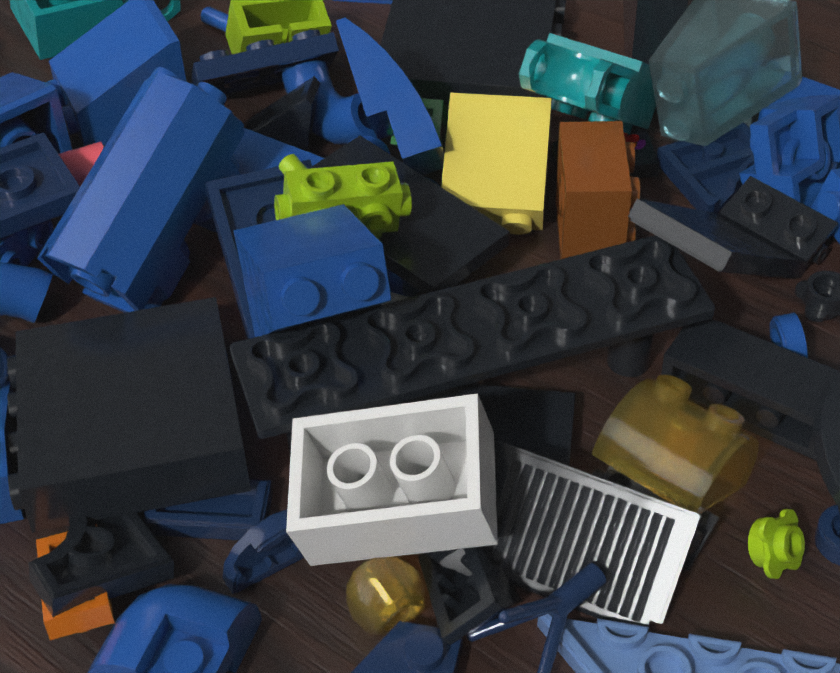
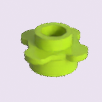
[748,509,805,579]

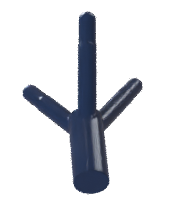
[466,563,606,673]

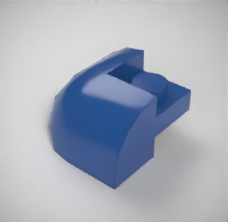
[739,95,840,207]
[87,584,262,673]

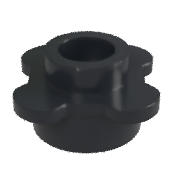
[794,271,840,322]

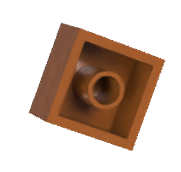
[555,121,640,259]

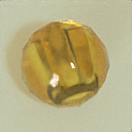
[346,556,425,636]

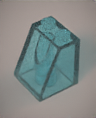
[649,0,802,146]

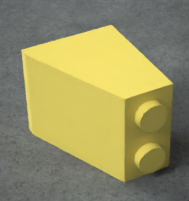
[441,93,552,235]

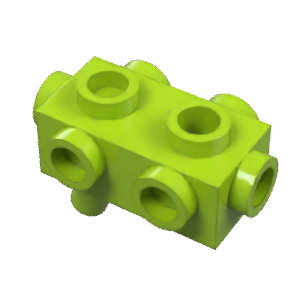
[274,154,412,239]

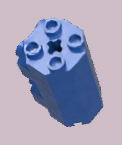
[37,67,245,313]

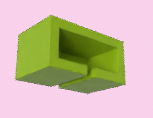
[225,0,332,54]

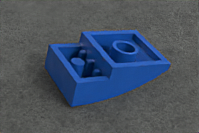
[336,17,444,175]

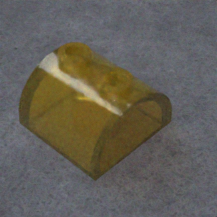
[592,375,759,514]

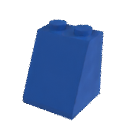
[46,0,186,146]
[0,72,72,154]
[233,204,391,337]

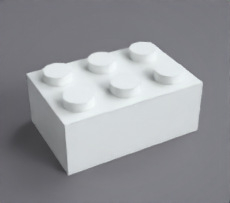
[286,393,498,566]

